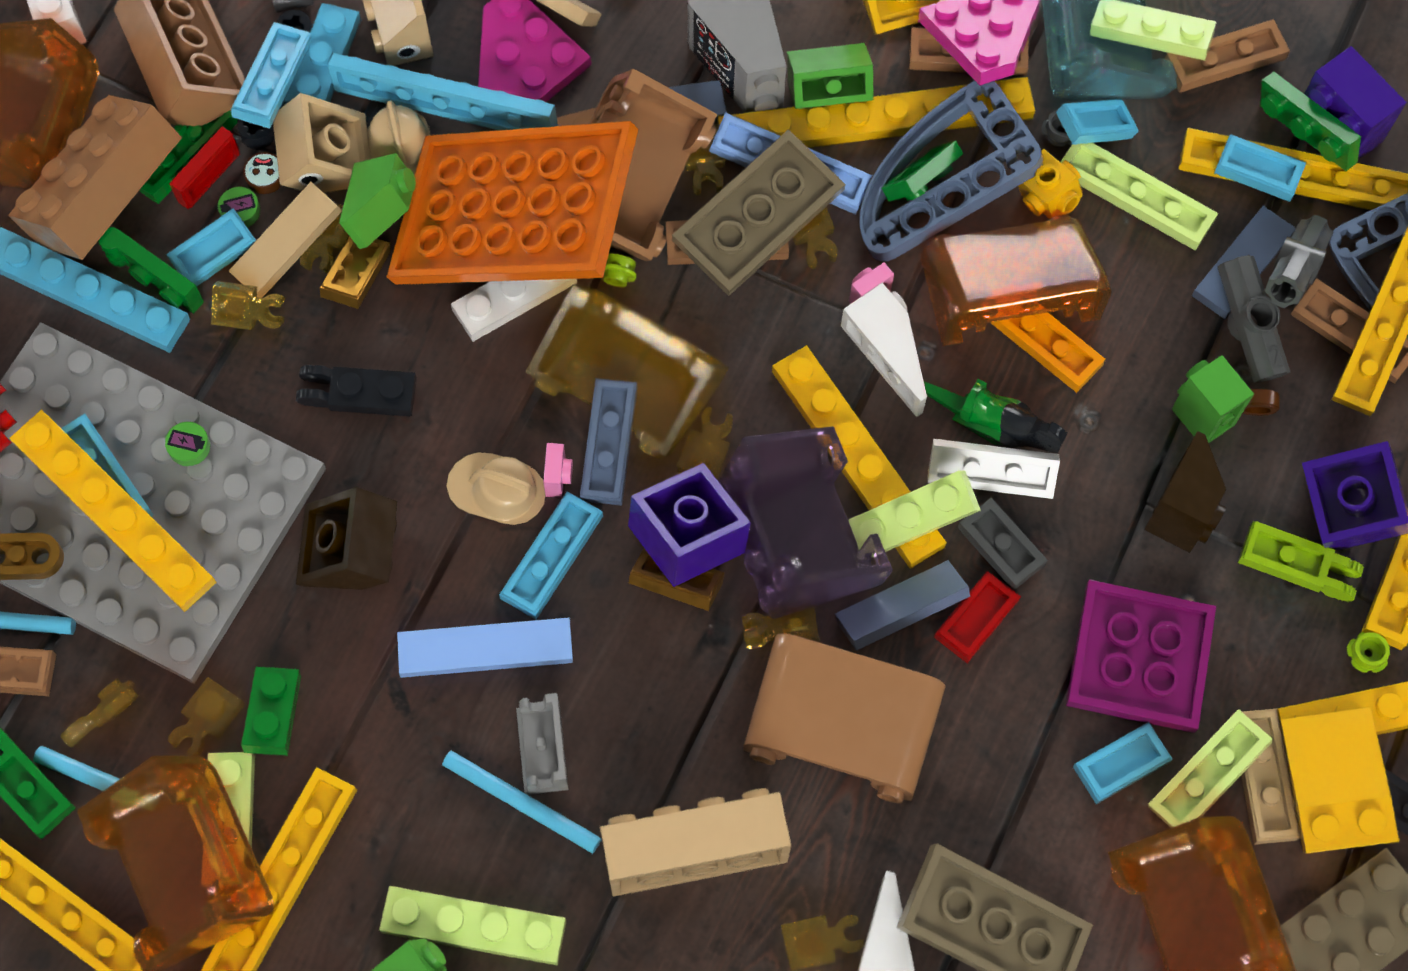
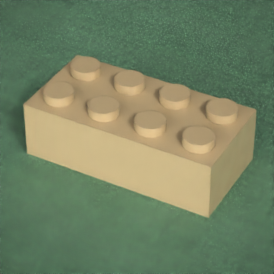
[600,788,791,897]

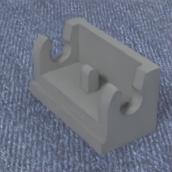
[516,693,569,795]

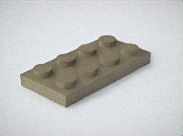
[672,129,846,296]
[896,844,1093,971]
[1245,848,1408,971]

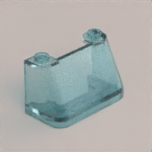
[1042,0,1177,101]

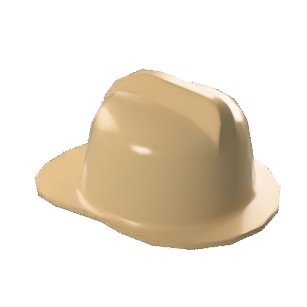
[367,101,430,176]
[447,452,546,525]

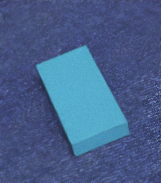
[1056,99,1139,145]
[1214,134,1306,202]
[166,209,256,286]
[1073,722,1173,804]

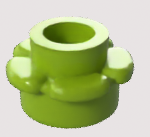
[603,254,636,287]
[1347,632,1390,673]

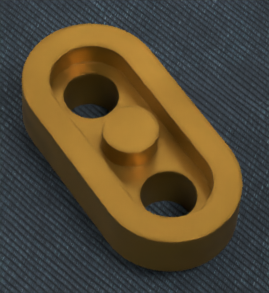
[0,533,64,580]

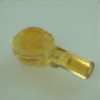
[60,679,139,747]

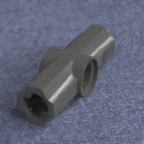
[1265,215,1334,308]
[1217,255,1290,383]

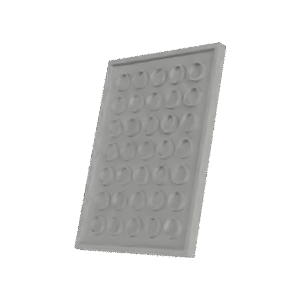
[0,322,326,684]

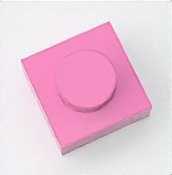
[849,262,894,304]
[543,443,573,498]

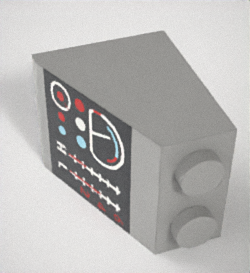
[688,0,787,113]

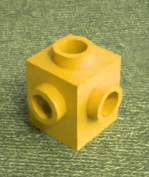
[1018,149,1083,222]

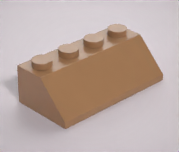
[114,0,245,126]

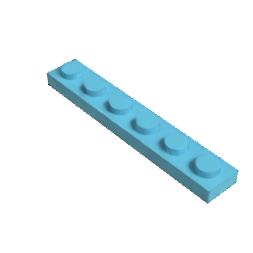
[327,53,558,130]
[0,227,191,353]

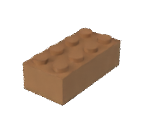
[8,95,182,260]

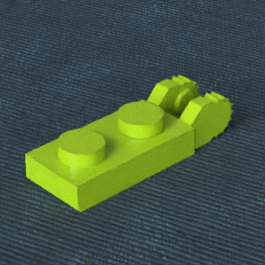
[1237,521,1364,602]

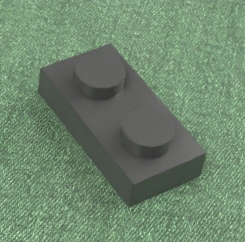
[958,498,1048,591]

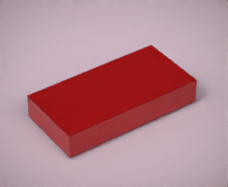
[169,126,240,210]
[934,571,1021,664]

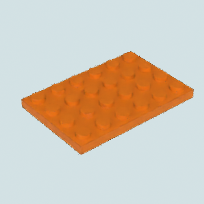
[387,121,639,285]

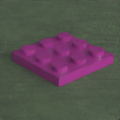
[1066,580,1216,733]

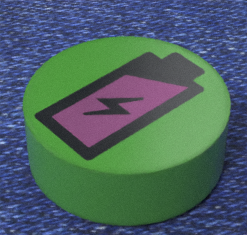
[218,187,261,228]
[165,422,211,466]

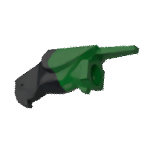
[924,379,1068,454]

